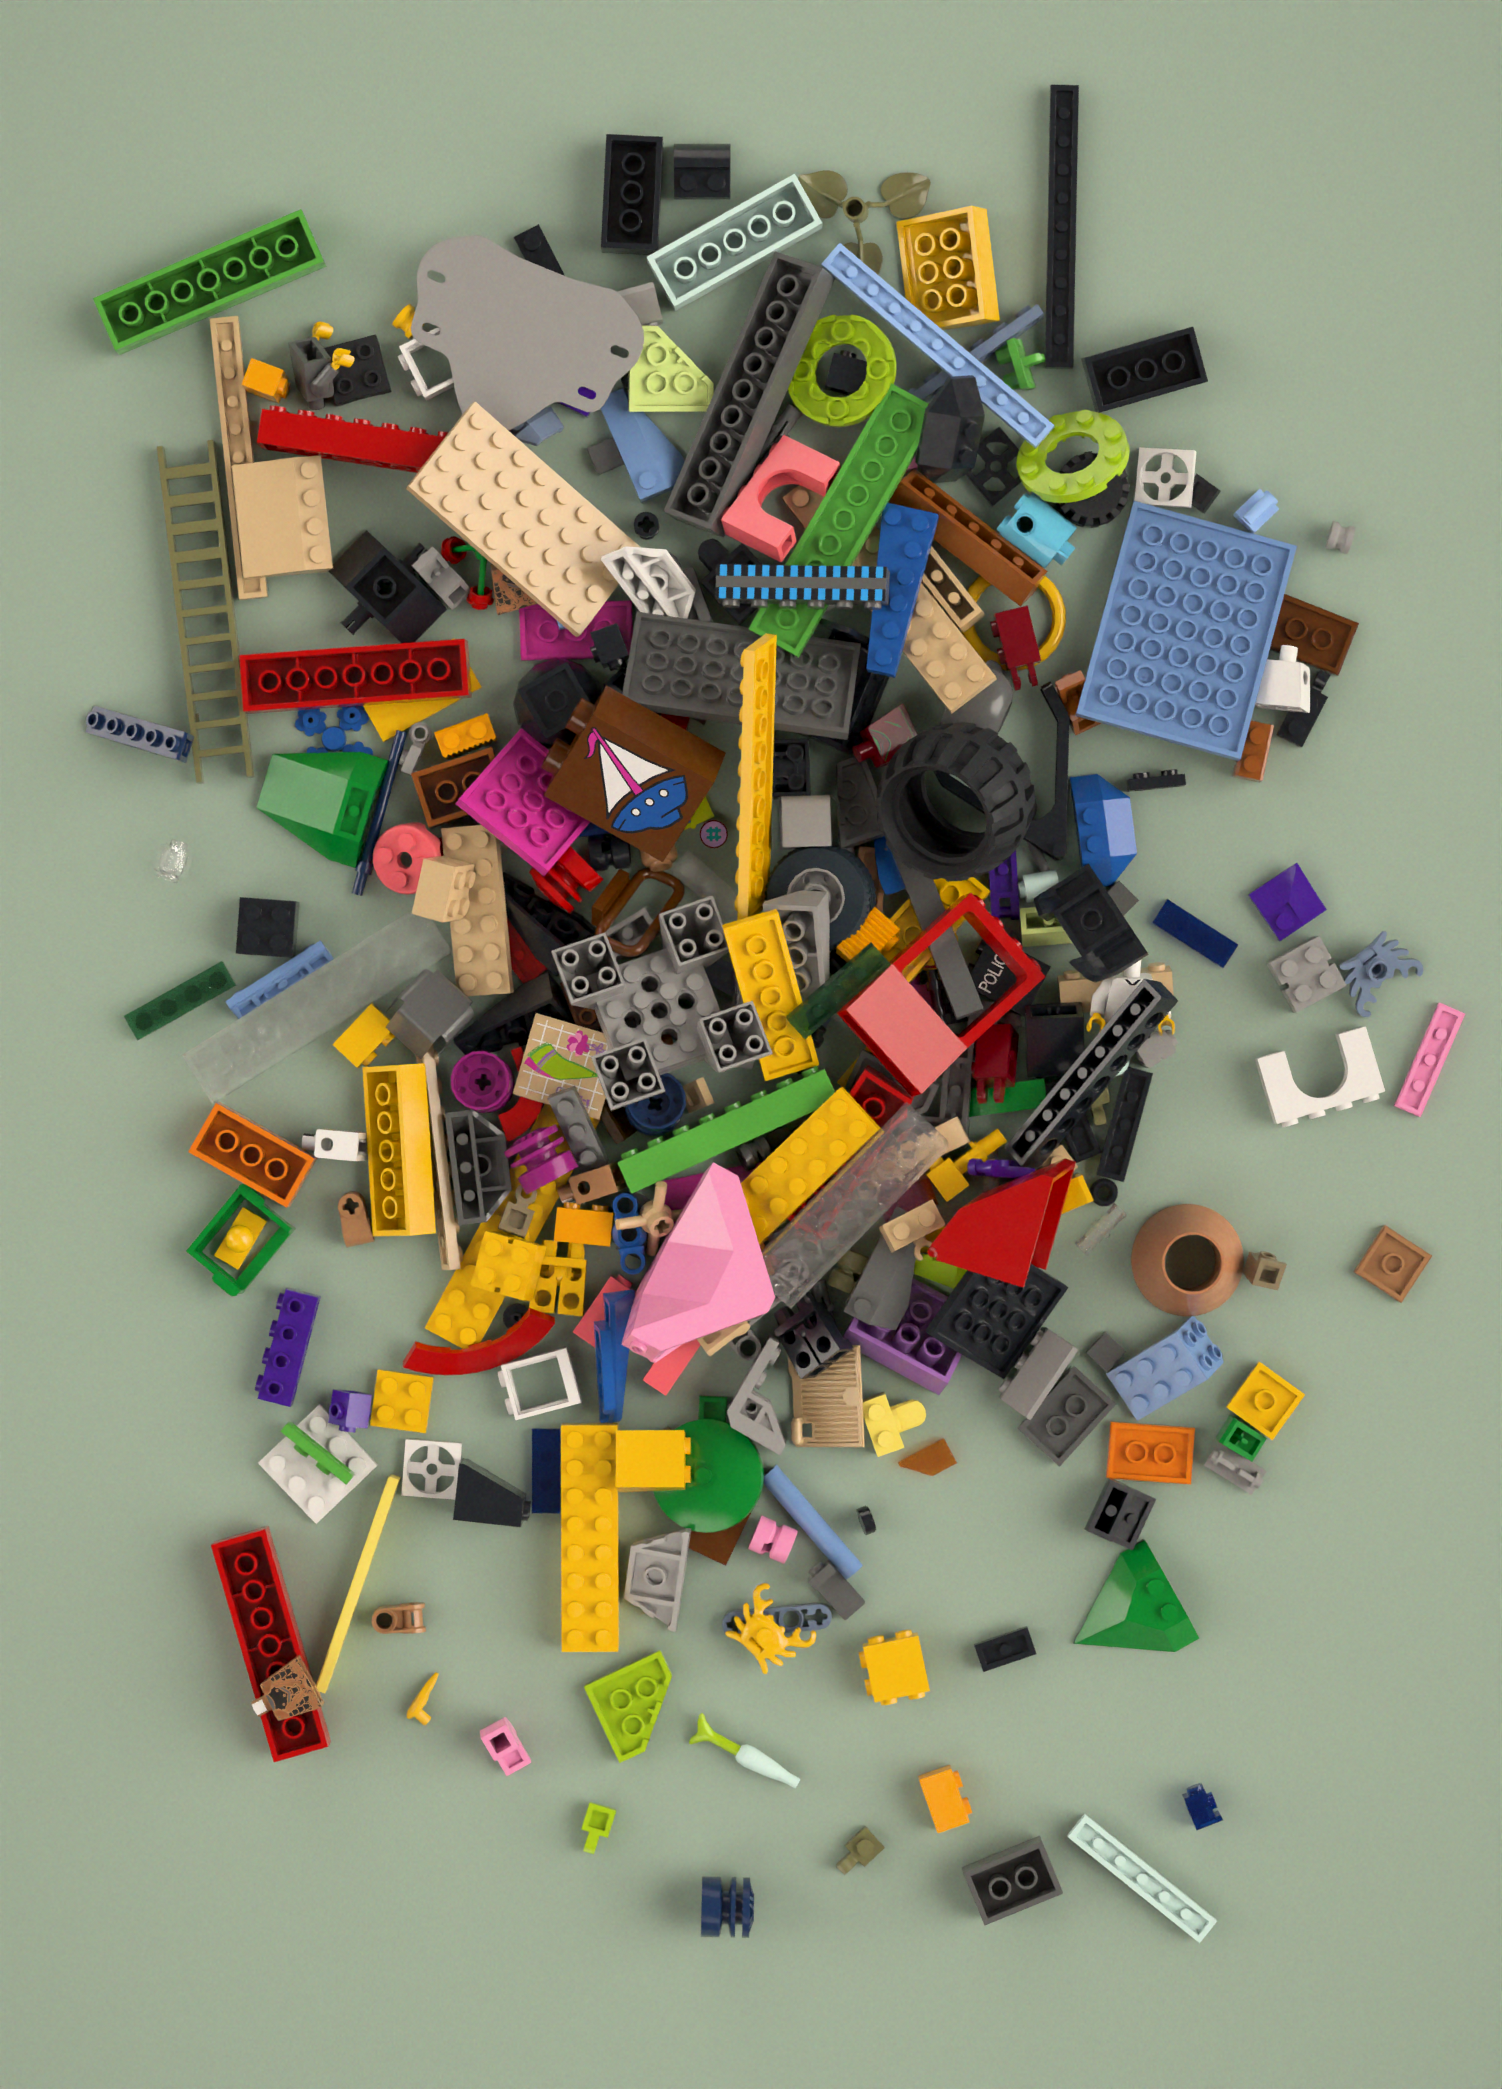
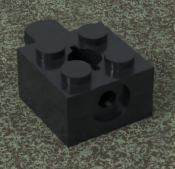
[698,538,763,626]

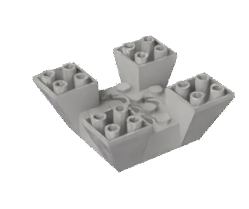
[551,896,773,1111]

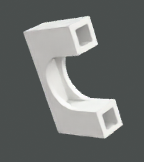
[1255,1026,1385,1128]

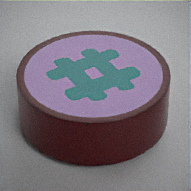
[700,820,728,849]

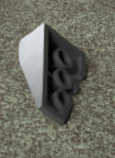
[843,1205,916,1330]

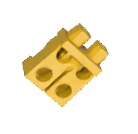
[529,1240,587,1316]

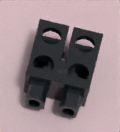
[774,1292,854,1379]

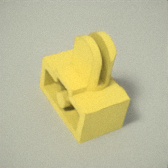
[863,1392,926,1457]

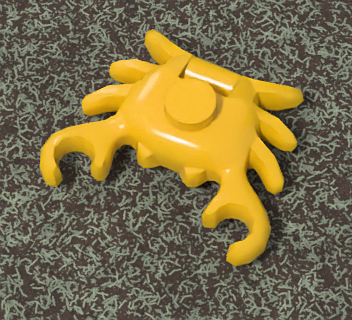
[725,1583,816,1674]

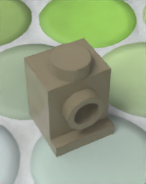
[1243,1251,1287,1290]

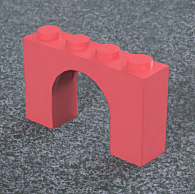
[721,435,841,562]
[573,1274,700,1396]

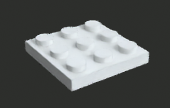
[258,1404,378,1524]

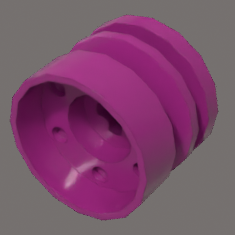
[451,1051,515,1113]
[504,1124,578,1194]

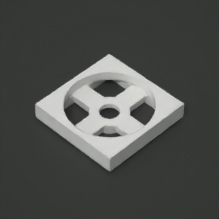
[1134,447,1196,508]
[401,1439,462,1500]

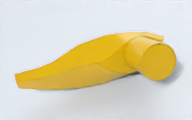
[407,1672,439,1726]

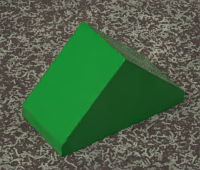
[1215,1415,1267,1462]

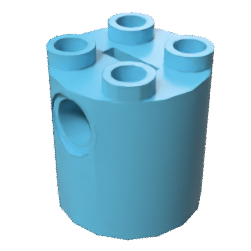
[996,493,1077,569]

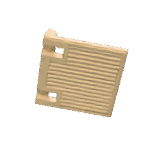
[788,1345,865,1447]

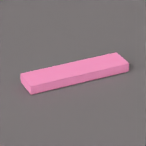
[1394,1003,1465,1117]

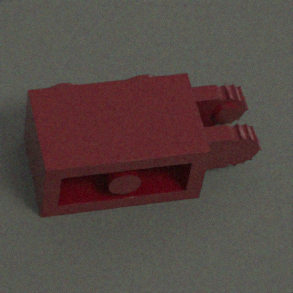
[990,605,1041,691]
[971,1024,1019,1104]

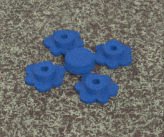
[295,706,373,755]

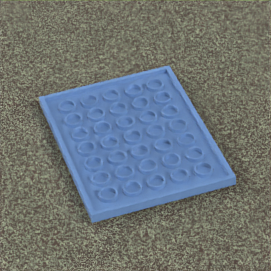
[1075,501,1297,761]

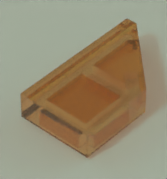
[898,1437,957,1476]

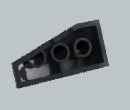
[503,872,596,976]

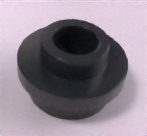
[1090,1178,1118,1206]

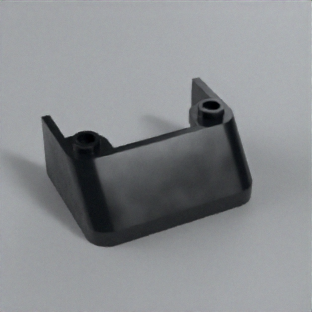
[797,618,889,755]

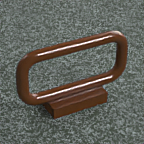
[591,868,685,957]

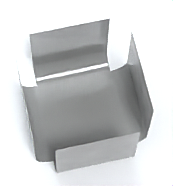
[771,795,841,850]

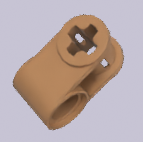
[338,1191,375,1248]
[371,1602,426,1634]

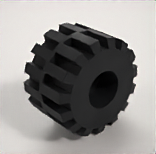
[1056,451,1130,528]

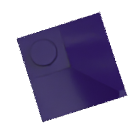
[1248,863,1327,941]

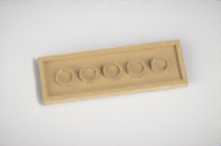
[441,825,514,996]

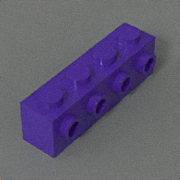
[255,1288,321,1407]

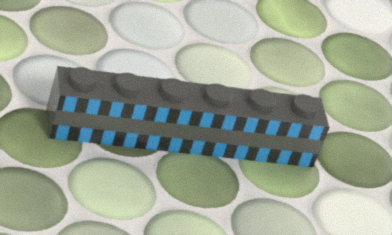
[715,564,890,610]

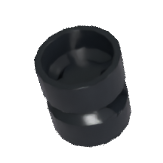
[588,834,631,871]

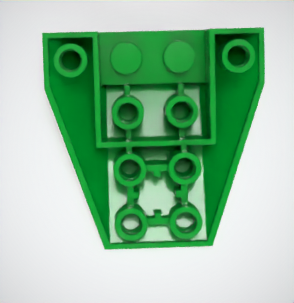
[256,752,388,868]

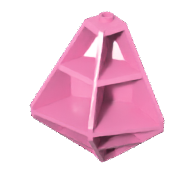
[621,1162,775,1363]

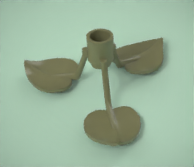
[798,170,931,275]

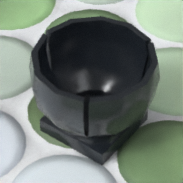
[513,658,602,748]

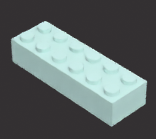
[646,174,823,311]

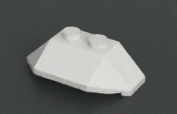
[601,547,696,619]

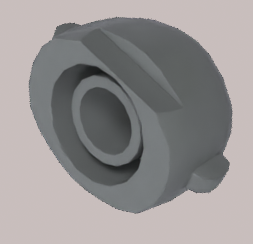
[940,660,1013,732]

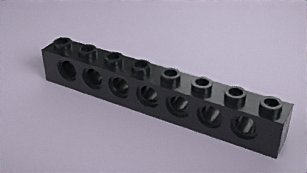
[1004,979,1178,1169]

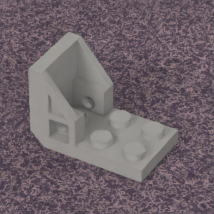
[727,1334,786,1455]

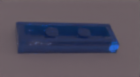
[1152,899,1238,968]
[532,1428,561,1514]

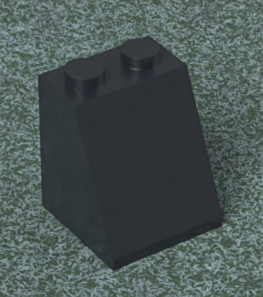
[453,1458,531,1527]

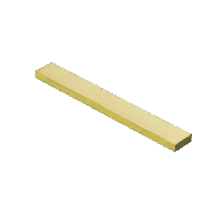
[316,1474,401,1693]

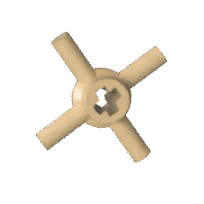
[615,1181,683,1256]

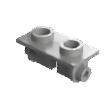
[1204,1442,1266,1495]

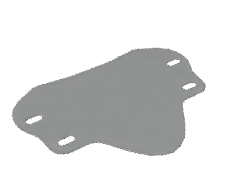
[411,235,644,431]

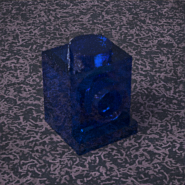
[1182,1783,1223,1831]

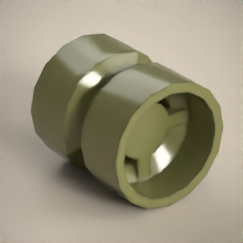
[827,1247,869,1294]

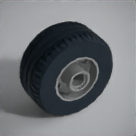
[764,845,876,951]

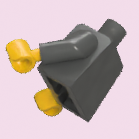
[288,321,354,410]

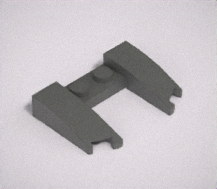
[894,1033,976,1148]

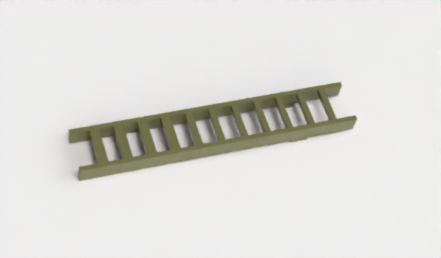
[157,440,255,784]

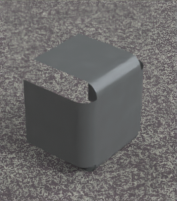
[386,969,474,1059]

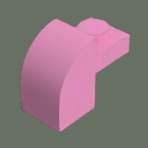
[480,1717,531,1776]

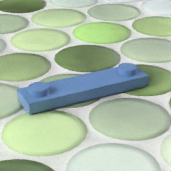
[225,940,334,1020]

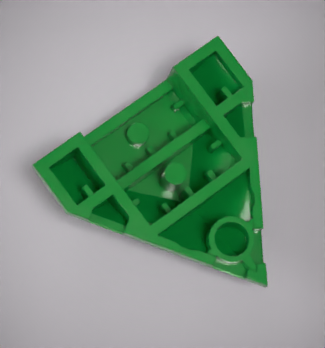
[1074,1540,1200,1652]

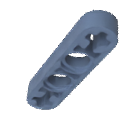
[722,1603,832,1634]

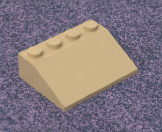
[231,455,333,579]

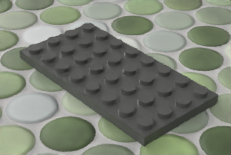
[623,612,861,740]

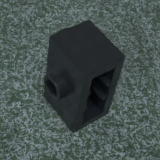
[590,623,629,671]

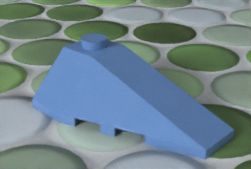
[601,388,685,503]

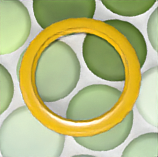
[961,575,1066,671]

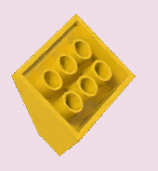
[896,206,1000,330]

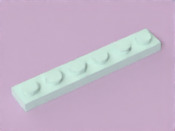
[1067,1813,1217,1943]

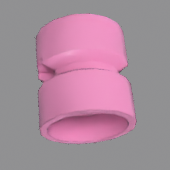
[748,1515,798,1564]

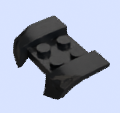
[1034,864,1149,983]

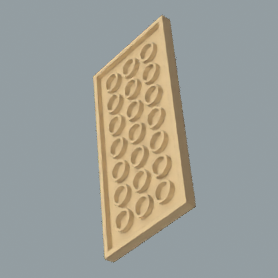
[406,402,641,637]

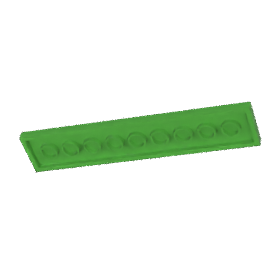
[749,383,929,658]

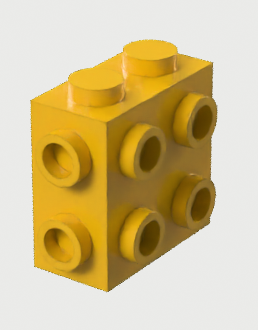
[858,1629,930,1705]

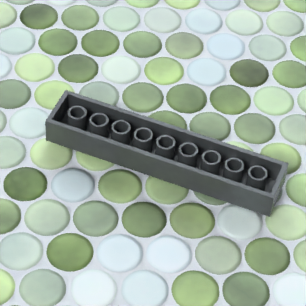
[663,251,835,538]

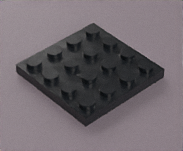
[925,1264,1069,1379]

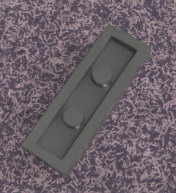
[548,1086,609,1173]

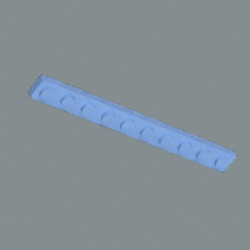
[821,243,1054,449]

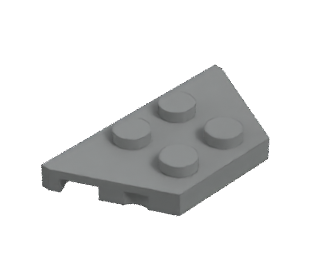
[624,1528,691,1632]

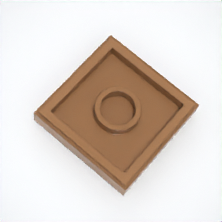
[1353,1225,1432,1303]

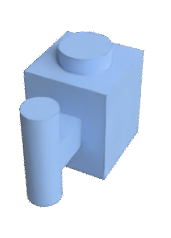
[1233,489,1279,534]

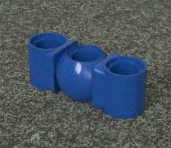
[611,1192,647,1275]

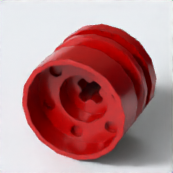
[529,846,604,913]

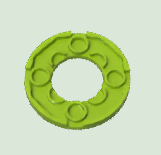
[788,314,896,427]
[1016,409,1130,503]

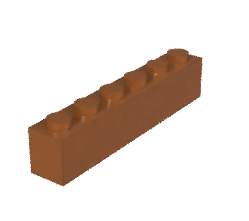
[888,468,1048,607]

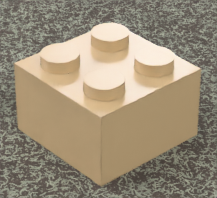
[412,856,476,923]

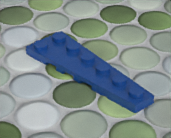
[867,503,939,678]

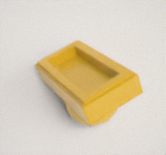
[214,1207,268,1270]

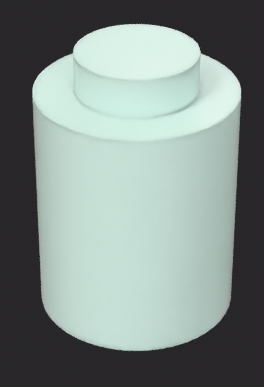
[1018,869,1059,903]

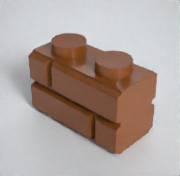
[1232,721,1274,783]

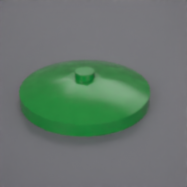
[653,1419,764,1533]

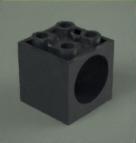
[772,739,811,799]

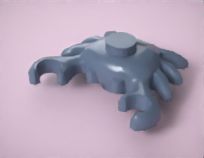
[1339,931,1424,1017]

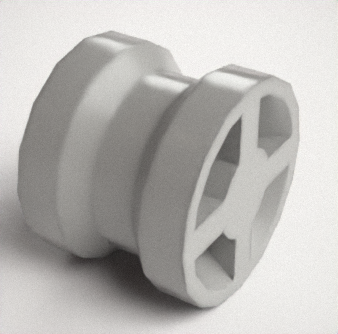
[1325,521,1355,554]

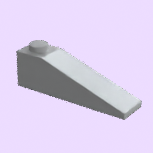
[763,891,830,1009]

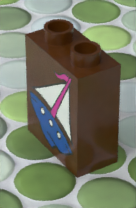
[540,685,726,862]

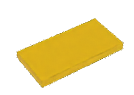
[363,638,482,742]

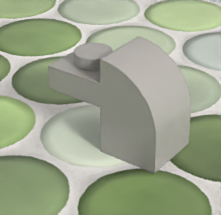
[412,546,470,611]

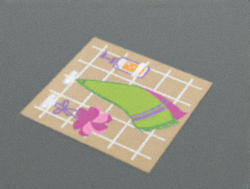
[513,1013,609,1119]

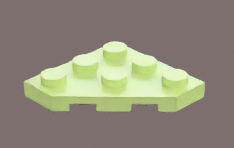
[628,325,714,412]

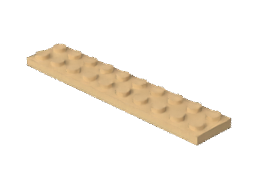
[782,485,997,714]

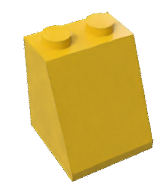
[616,1430,691,1492]

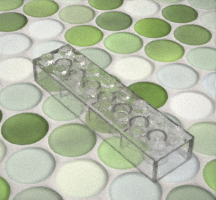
[761,1102,949,1309]

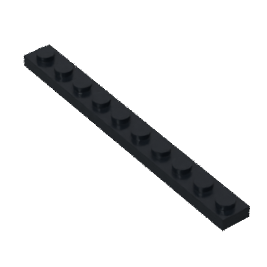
[1045,85,1079,369]

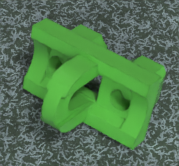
[995,338,1045,390]

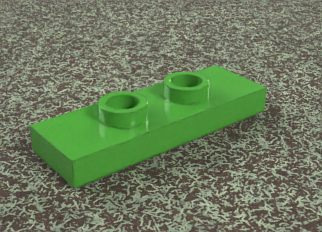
[280,1422,355,1485]

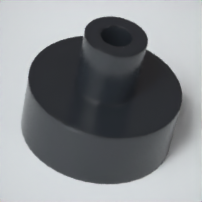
[503,1303,528,1329]

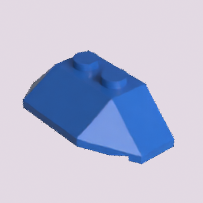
[1069,774,1137,887]

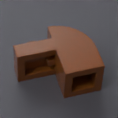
[1054,670,1101,736]

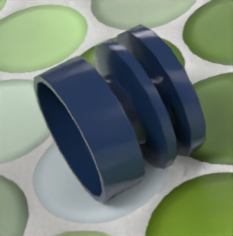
[625,1073,686,1136]
[701,1877,754,1938]

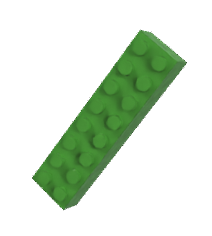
[93,209,327,355]
[617,1066,835,1194]

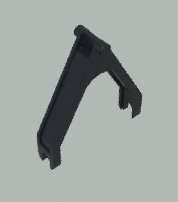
[933,681,1070,861]

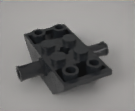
[328,530,447,643]

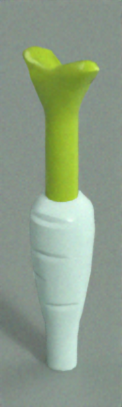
[689,1713,800,1788]

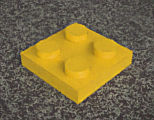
[1225,1361,1305,1440]
[370,1369,434,1433]

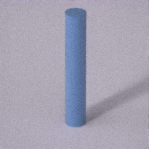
[763,1464,863,1580]

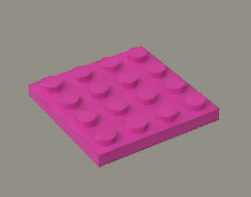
[456,728,590,876]

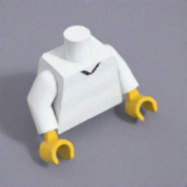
[1086,960,1175,1036]

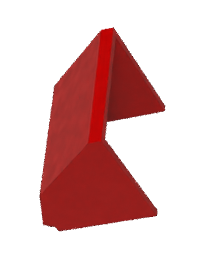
[928,1158,1076,1287]

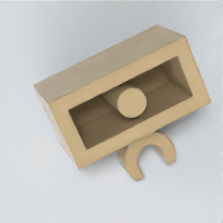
[879,1199,946,1261]

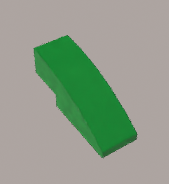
[969,1078,1046,1117]

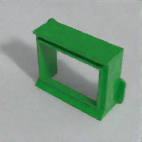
[186,1184,296,1296]

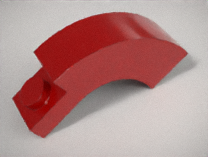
[498,1046,544,1141]

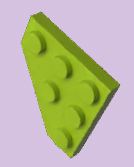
[584,1649,672,1763]

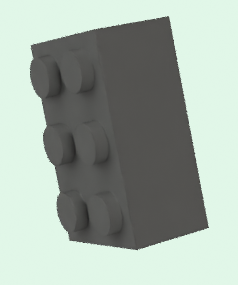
[962,1836,1063,1925]

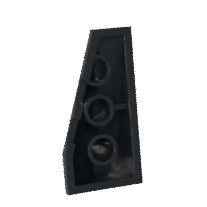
[453,972,576,1055]

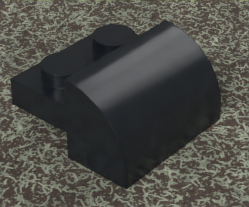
[674,144,731,199]
[1084,1477,1156,1550]

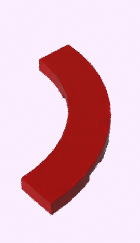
[403,1308,555,1375]

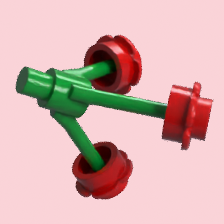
[441,536,494,610]

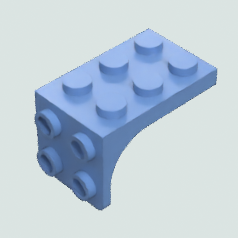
[1106,1316,1224,1421]

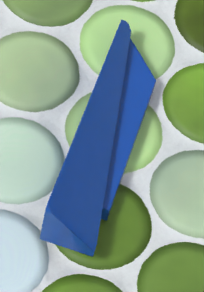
[594,1290,635,1423]

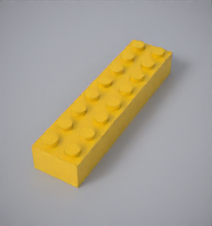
[561,1423,619,1652]

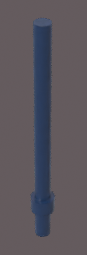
[352,730,407,896]

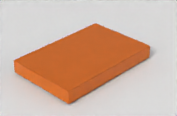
[1106,1421,1195,1484]

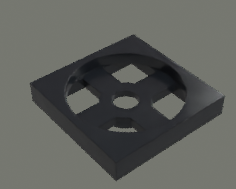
[965,427,1021,507]

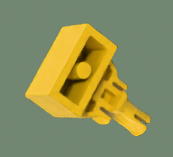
[925,1128,1007,1202]

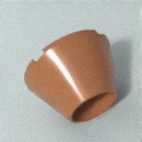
[1131,1204,1244,1316]

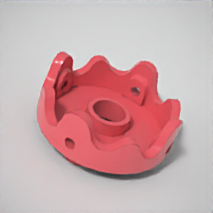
[373,822,441,895]

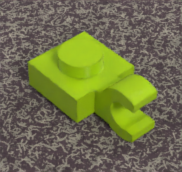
[581,1801,617,1854]

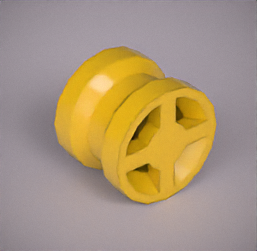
[392,304,425,340]

